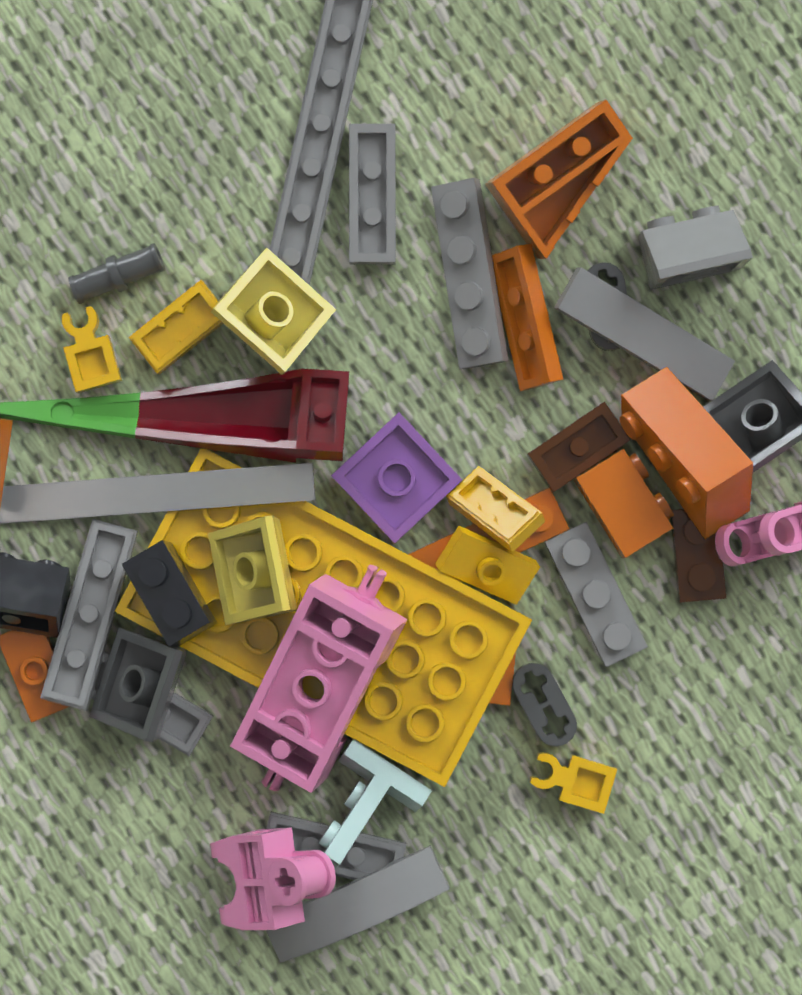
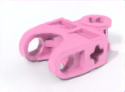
[715,501,802,567]
[210,827,336,930]

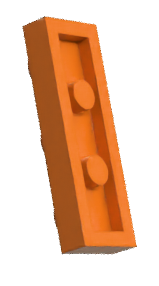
[492,244,564,391]

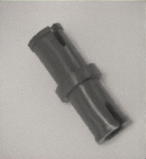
[68,243,166,304]

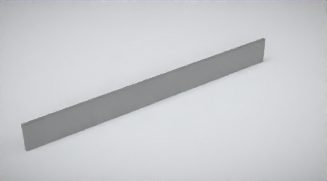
[0,463,316,524]

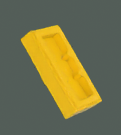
[129,280,224,375]
[446,466,545,553]
[435,526,540,605]

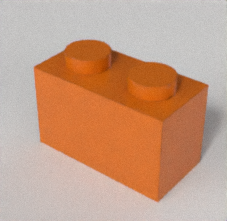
[573,449,674,558]

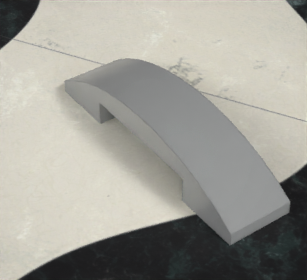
[266,845,450,963]

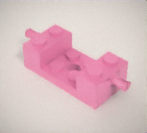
[230,565,408,793]

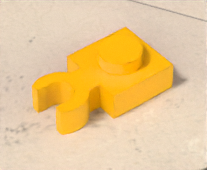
[62,306,122,393]
[530,752,617,814]

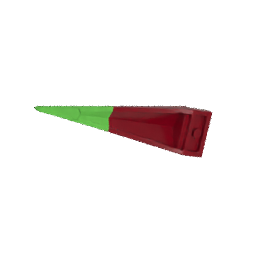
[0,368,349,463]

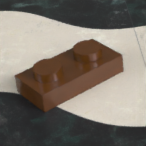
[527,402,631,492]
[671,509,727,603]

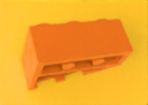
[485,100,633,259]
[619,367,753,540]

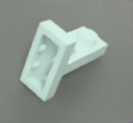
[318,739,432,869]

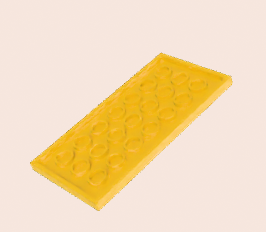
[114,448,532,787]

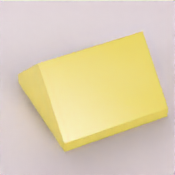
[211,248,336,374]
[208,515,297,625]

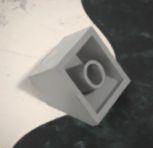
[638,206,753,290]

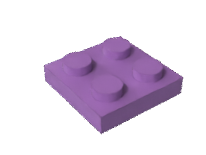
[331,412,462,544]

